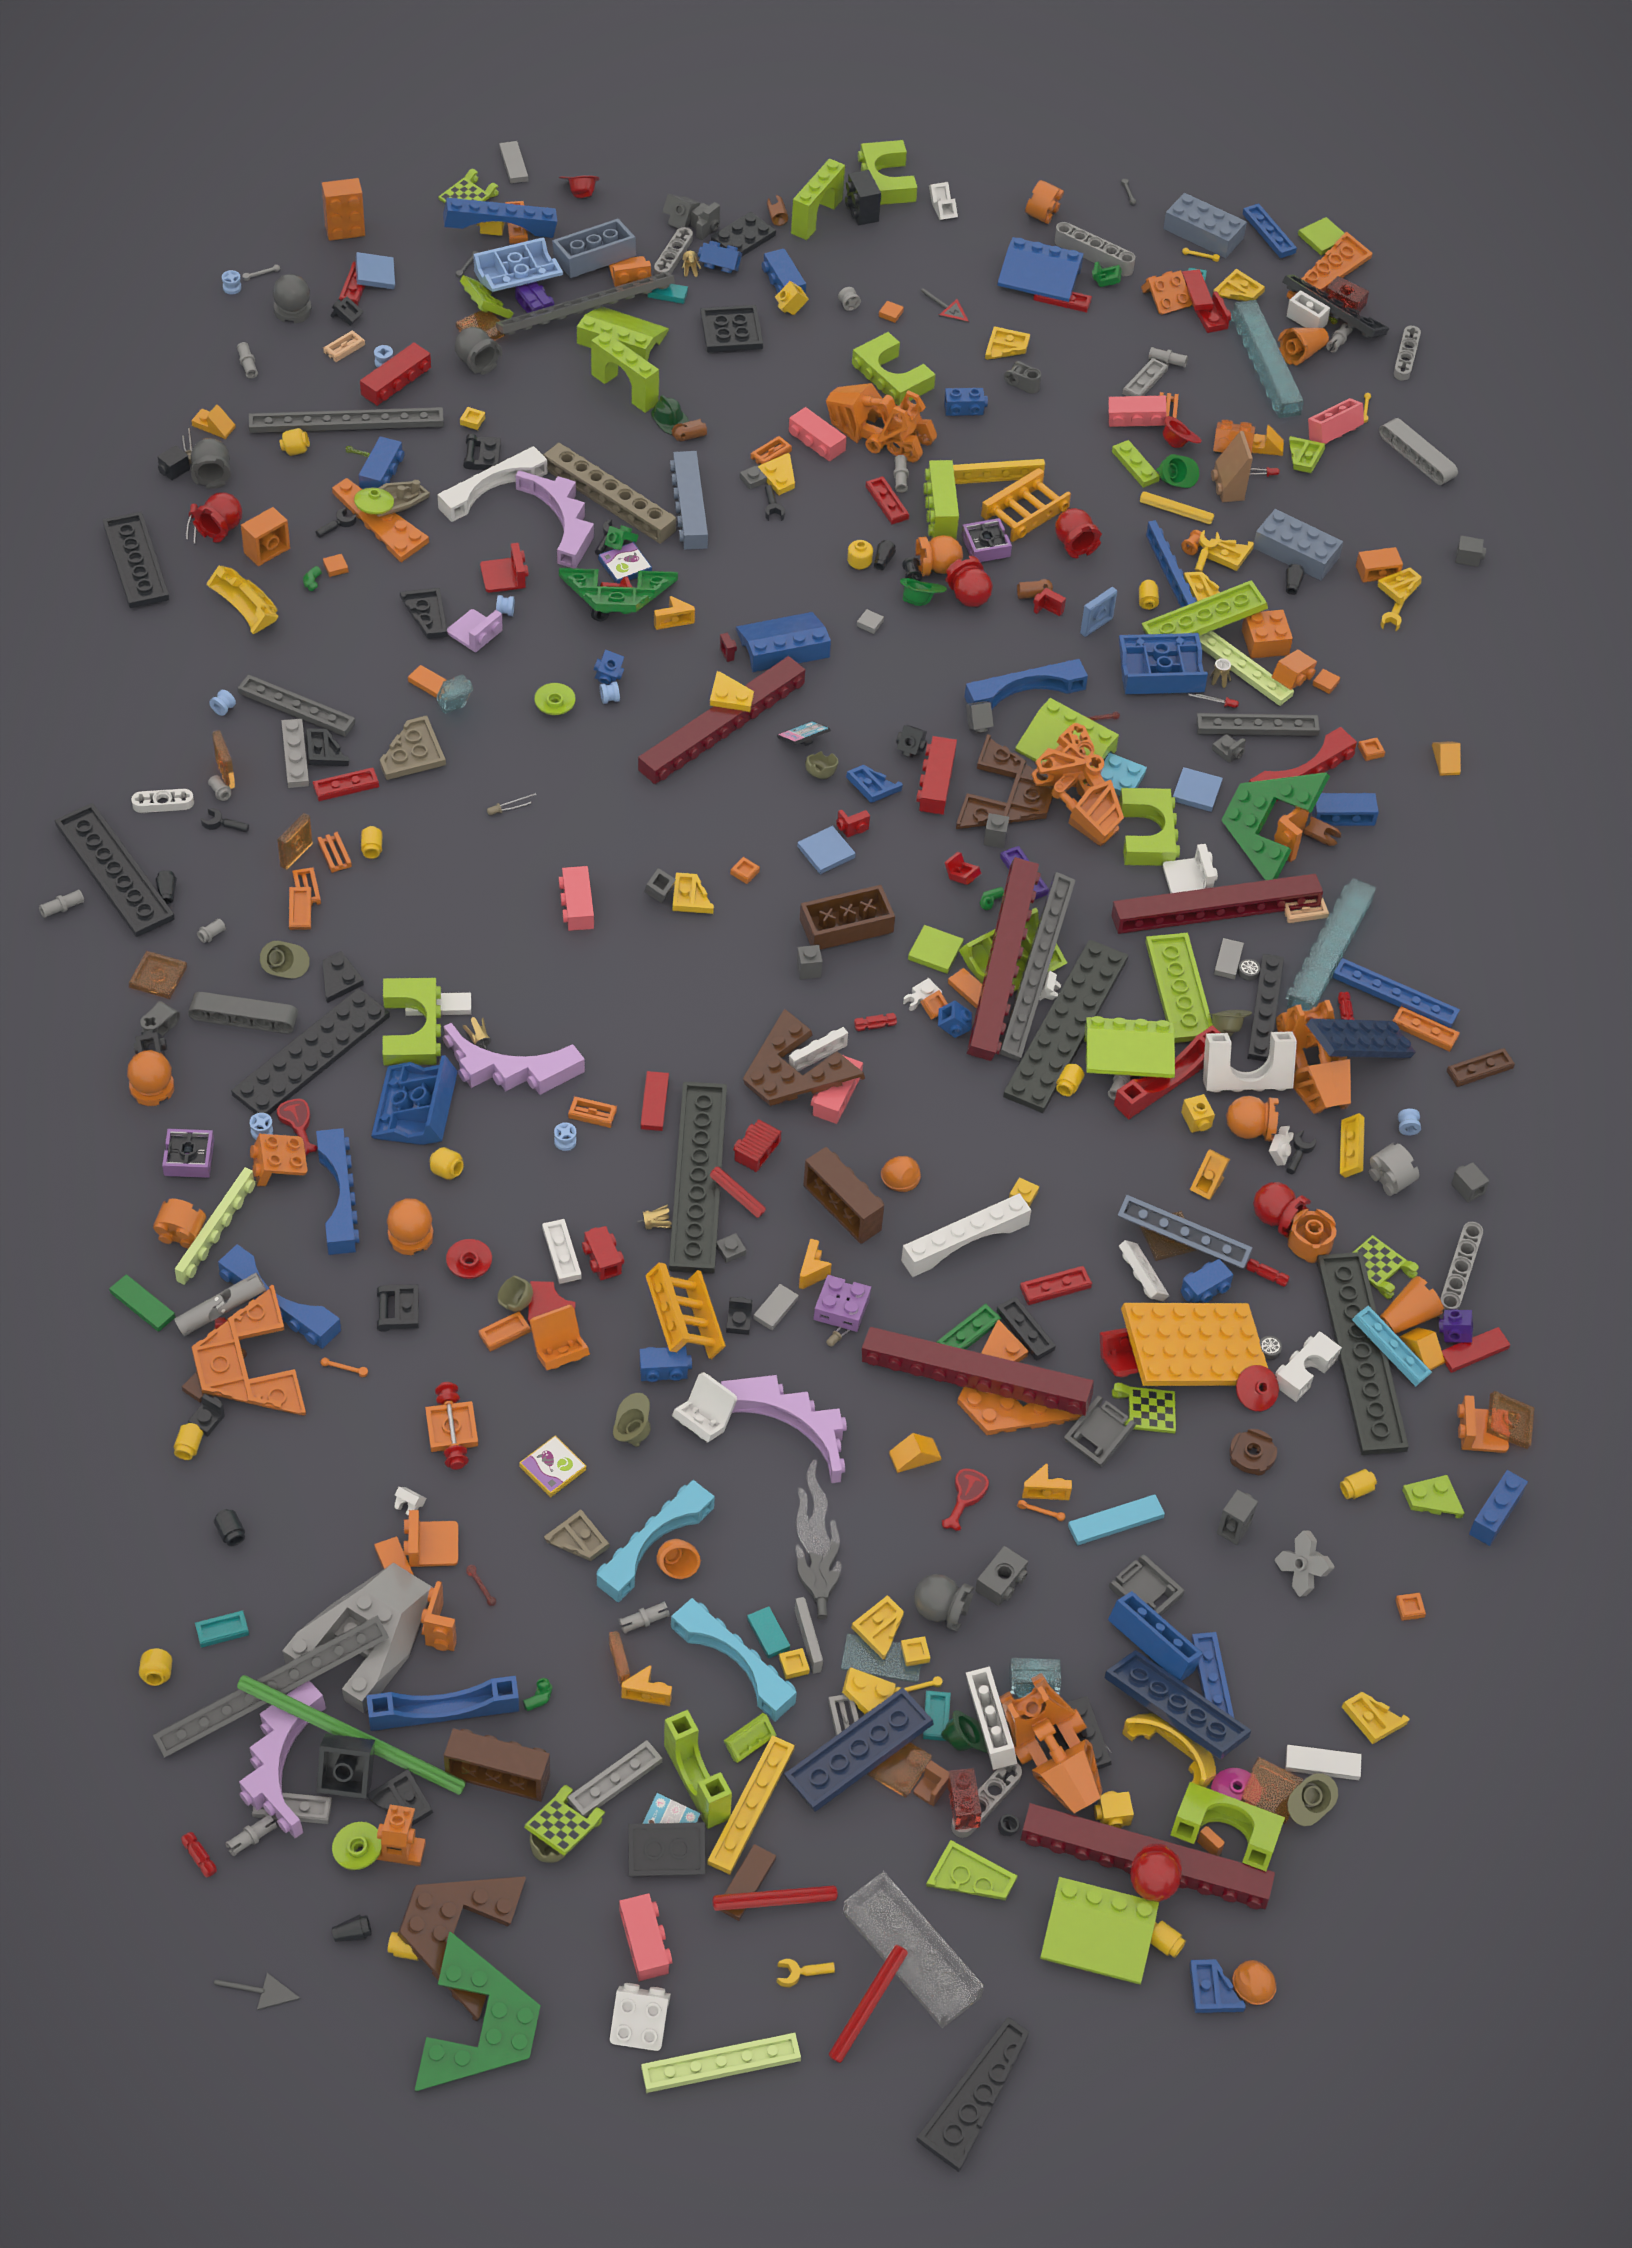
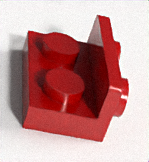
[1195,291,1231,333]

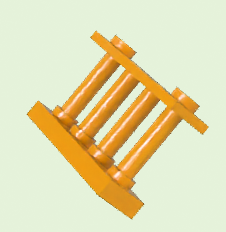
[981,468,1071,542]
[645,1263,726,1359]

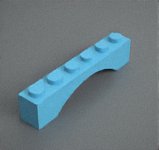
[596,1480,715,1603]
[671,1598,797,1722]

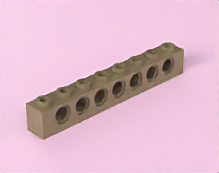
[543,443,676,544]

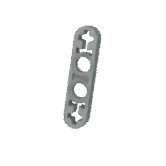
[654,227,693,275]
[1393,326,1421,381]
[951,1763,1022,1838]

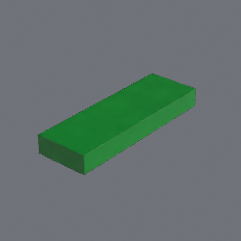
[109,1274,176,1332]
[936,1304,1002,1350]

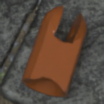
[767,195,789,226]
[672,419,707,442]
[1017,579,1053,599]
[1303,816,1341,846]

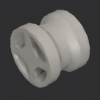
[838,287,861,311]

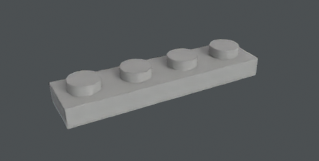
[281,719,309,788]
[567,1740,662,1818]

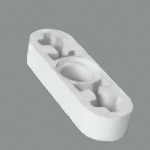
[132,789,194,813]

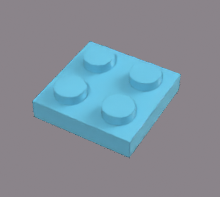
[1101,753,1147,796]

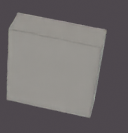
[857,609,884,634]

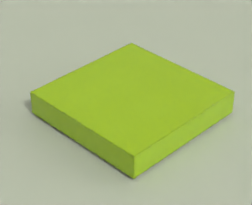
[1298,217,1344,255]
[908,925,964,974]

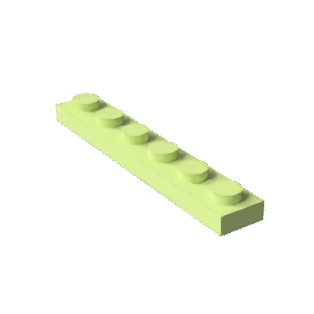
[1199,631,1294,706]
[175,1167,255,1285]
[641,2033,801,2093]

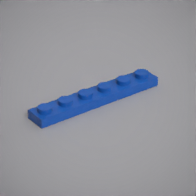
[1146,520,1197,608]
[1332,958,1460,1028]

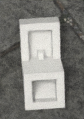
[929,182,958,220]

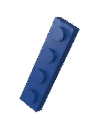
[1242,203,1297,258]
[1191,1632,1234,1718]

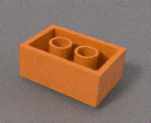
[322,178,365,241]

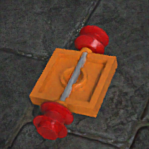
[425,1382,478,1470]

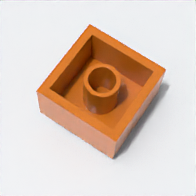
[241,507,290,566]
[1241,610,1293,659]

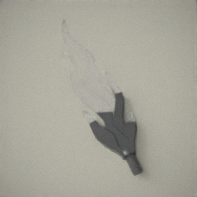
[795,1460,841,1619]

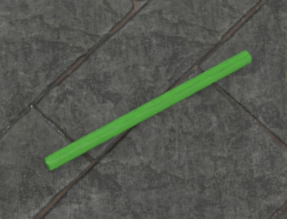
[237,1675,466,1794]

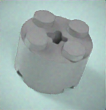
[1369,1143,1419,1196]

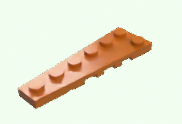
[1286,232,1373,299]
[332,478,429,563]

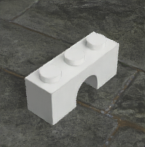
[1275,1331,1342,1402]

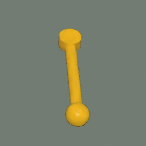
[1182,248,1220,262]
[1363,393,1371,423]
[894,1676,943,1693]

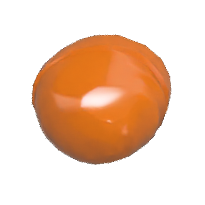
[881,1156,921,1192]
[657,1539,701,1579]
[1232,1960,1276,2005]

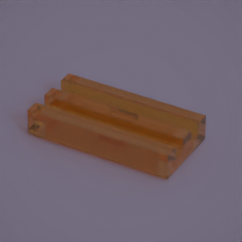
[609,1631,630,1687]

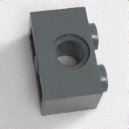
[1217,1489,1258,1545]
[975,1546,1028,1606]

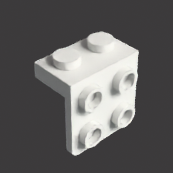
[1163,844,1218,893]
[672,1372,737,1442]
[610,1983,671,2051]

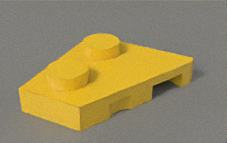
[1214,269,1265,303]
[985,326,1030,360]
[757,453,795,496]
[1207,539,1254,571]
[1377,568,1422,605]
[1183,572,1220,601]
[710,671,754,712]
[673,873,714,914]
[851,1595,904,1660]
[842,1667,896,1714]
[1342,1692,1410,1744]

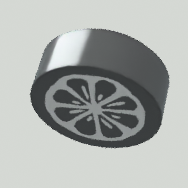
[1238,959,1260,980]
[1259,1336,1282,1360]

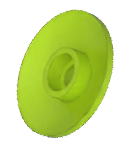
[354,488,394,514]
[534,683,575,715]
[332,1822,382,1870]

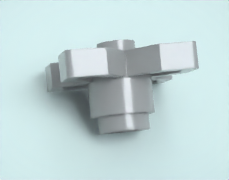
[1275,1530,1334,1597]

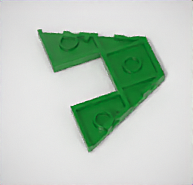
[559,568,678,614]
[1222,773,1330,880]
[415,1932,541,2092]

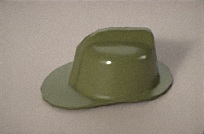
[260,941,310,978]
[1209,1010,1252,1037]
[613,1393,651,1447]
[1287,1773,1338,1826]

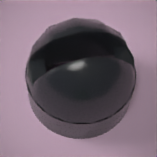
[998,1814,1020,1836]

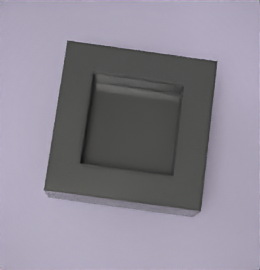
[740,465,767,489]
[716,1233,746,1263]

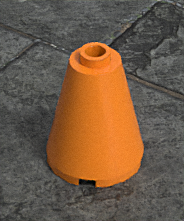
[1278,328,1329,365]
[1379,1276,1444,1334]

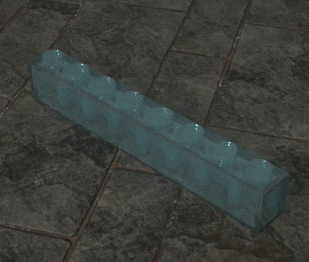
[1231,300,1304,418]
[1286,878,1376,1011]

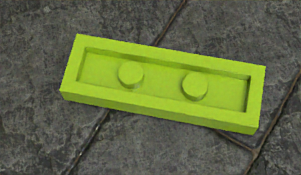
[1112,440,1160,488]

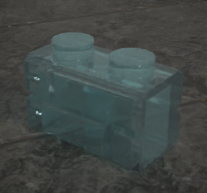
[436,674,473,714]
[1009,1658,1061,1697]

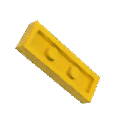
[1340,1113,1365,1178]

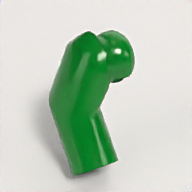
[980,887,1004,910]
[523,1678,552,1712]

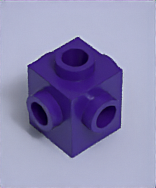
[1439,1309,1473,1343]

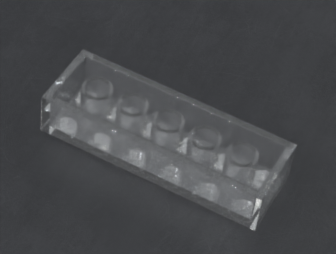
[843,1871,984,2028]

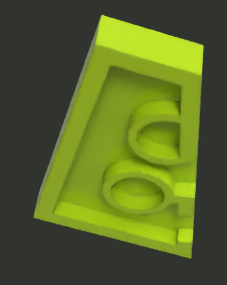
[460,275,514,319]
[926,1840,1018,1901]

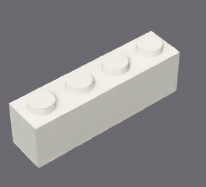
[966,1666,1017,1770]

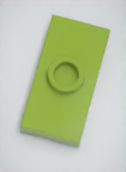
[723,1713,776,1763]

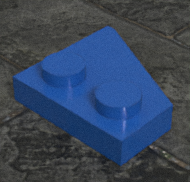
[846,765,903,803]
[1189,1959,1245,2013]

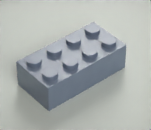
[1163,193,1247,258]
[552,219,636,278]
[1253,509,1343,581]

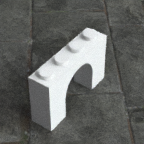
[1203,1032,1297,1092]

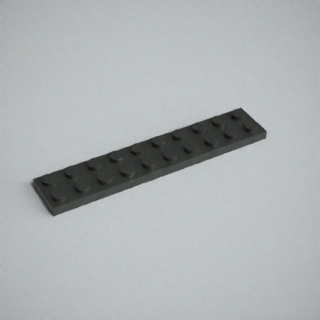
[1003,939,1128,1113]
[669,1082,727,1273]
[1317,1252,1409,1455]

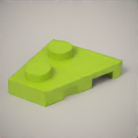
[1289,436,1325,473]
[1402,1475,1464,1518]

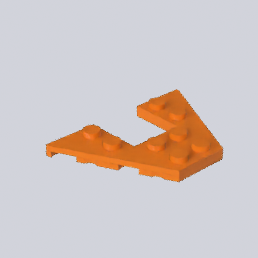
[192,1285,306,1416]
[957,1320,1082,1435]

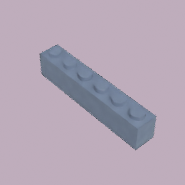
[670,451,708,550]
[1118,1195,1253,1270]

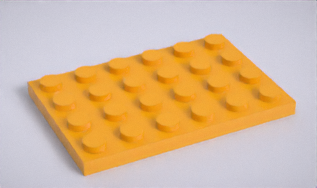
[1121,1303,1268,1386]

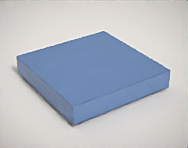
[355,252,395,289]
[1080,587,1117,637]
[1173,767,1223,812]
[797,826,856,874]

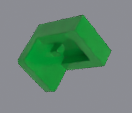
[1092,261,1122,287]
[604,525,639,550]

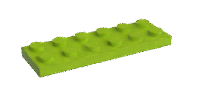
[1142,580,1268,635]
[1145,933,1213,1043]

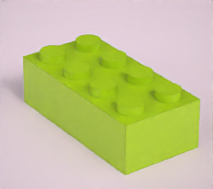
[923,460,959,540]

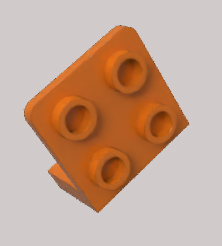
[609,256,651,287]
[1141,270,1192,315]
[1213,420,1255,453]
[1274,807,1309,862]
[250,1134,308,1186]
[530,1305,590,1370]
[1457,1395,1509,1453]
[404,1510,458,1567]
[421,1581,456,1651]

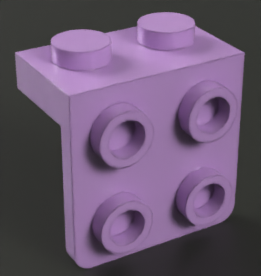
[447,609,502,653]

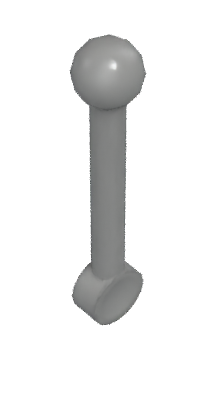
[242,265,280,281]

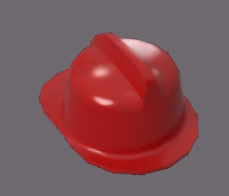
[559,176,600,198]
[1163,416,1202,448]

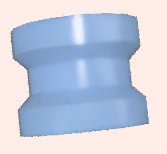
[222,270,242,294]
[374,345,393,368]
[496,595,515,616]
[600,682,620,704]
[209,689,236,716]
[1398,1109,1421,1136]
[250,1113,273,1140]
[554,1123,576,1151]

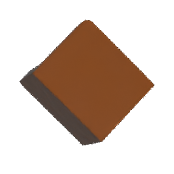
[913,1760,952,1807]

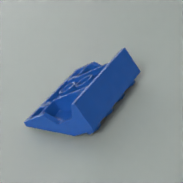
[997,237,1084,302]
[736,612,831,672]
[1119,633,1208,694]
[371,1055,458,1145]

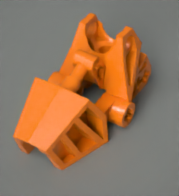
[826,383,937,463]
[1031,723,1124,847]
[1276,1000,1351,1114]
[999,1673,1102,1813]

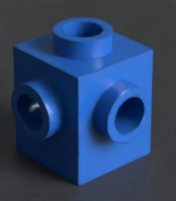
[593,649,624,685]
[938,1001,972,1038]

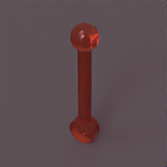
[1083,711,1120,720]
[467,1565,496,1606]

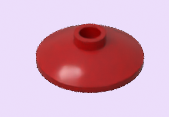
[446,1239,492,1279]
[1236,1365,1279,1411]

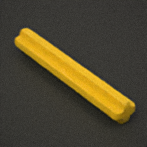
[1140,491,1214,525]

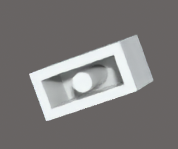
[1287,290,1330,328]

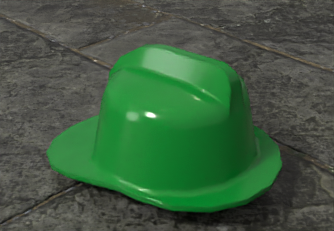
[1156,454,1199,488]
[900,578,947,606]

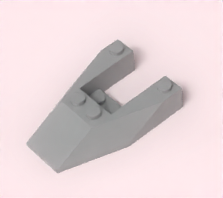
[283,1563,433,1714]

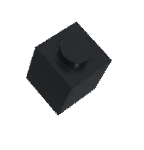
[157,445,190,481]

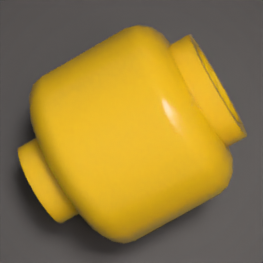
[279,428,310,456]
[847,540,873,570]
[430,1147,464,1180]
[139,1648,173,1686]

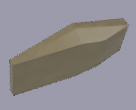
[376,480,430,517]

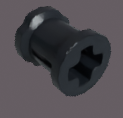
[902,557,923,581]

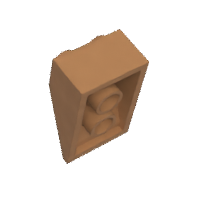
[1211,431,1253,502]

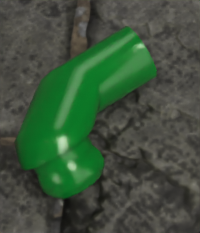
[303,566,322,591]

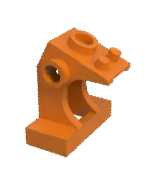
[376,1805,426,1867]

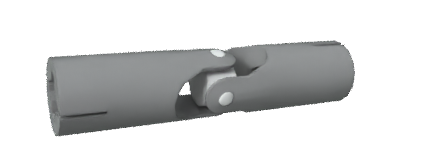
[174,1272,266,1336]

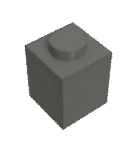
[1455,536,1486,567]
[966,701,994,733]
[984,813,1009,848]
[644,868,676,903]
[797,945,822,980]
[1452,1162,1489,1203]

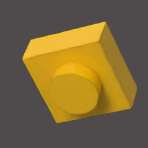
[460,407,486,430]
[1009,1177,1039,1207]
[901,1637,930,1666]
[779,1648,810,1679]

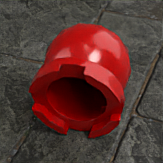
[192,493,242,543]
[1055,508,1102,559]
[945,556,993,607]
[1253,1182,1311,1238]
[1130,1843,1182,1902]

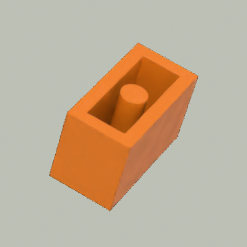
[1356,547,1403,583]
[1272,649,1317,690]

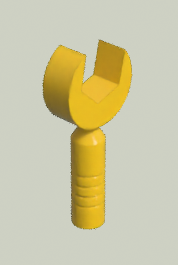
[1195,530,1220,572]
[1380,601,1405,631]
[777,1959,835,1987]

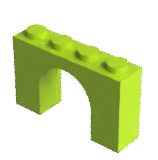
[858,140,917,205]
[791,158,845,240]
[591,332,659,413]
[852,332,936,406]
[1119,788,1180,866]
[383,978,441,1066]
[664,1710,732,1829]
[1170,1782,1285,1871]

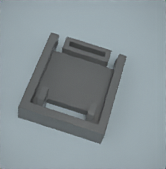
[1064,1396,1136,1468]
[1109,1554,1185,1616]

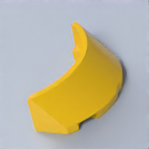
[207,565,278,634]
[1122,1714,1216,1788]

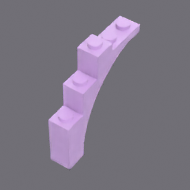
[516,470,594,568]
[443,1023,585,1095]
[721,1375,847,1483]
[239,1681,326,1838]

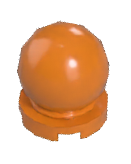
[915,535,963,576]
[127,1050,174,1106]
[1226,1096,1279,1142]
[387,1198,434,1255]

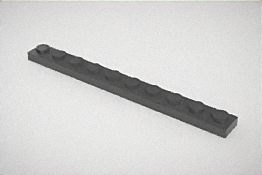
[496,272,675,335]
[249,407,444,433]
[999,872,1075,1061]
[153,1615,389,1758]

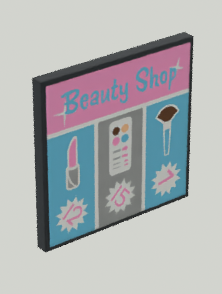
[777,721,831,746]
[641,1791,702,1824]

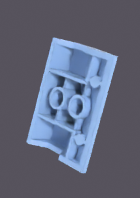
[474,237,563,292]

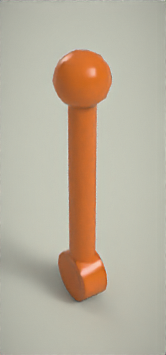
[321,1357,368,1377]
[1017,1500,1066,1521]

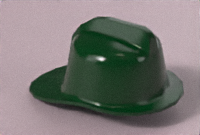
[651,395,689,435]
[941,1710,988,1753]

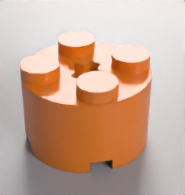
[1025,180,1064,224]
[153,1198,206,1249]
[1287,1209,1337,1263]

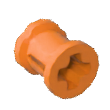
[1181,530,1206,555]

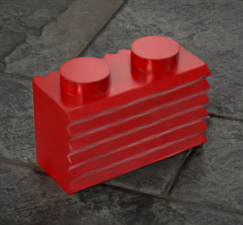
[733,1119,782,1172]

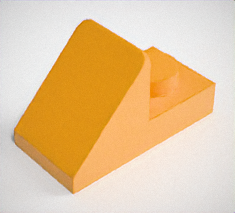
[192,405,235,439]
[1252,425,1284,456]
[654,596,695,630]
[1190,1149,1230,1200]
[799,1239,832,1289]
[1022,1464,1072,1500]
[621,1666,672,1706]

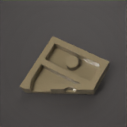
[544,1509,610,1561]

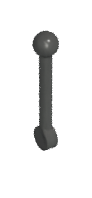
[1121,179,1136,205]
[456,251,479,278]

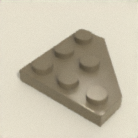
[380,716,446,780]

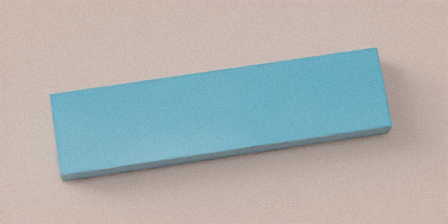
[1352,1306,1432,1387]
[1068,1494,1165,1546]

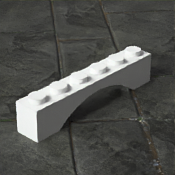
[438,446,548,522]
[901,1193,1031,1277]

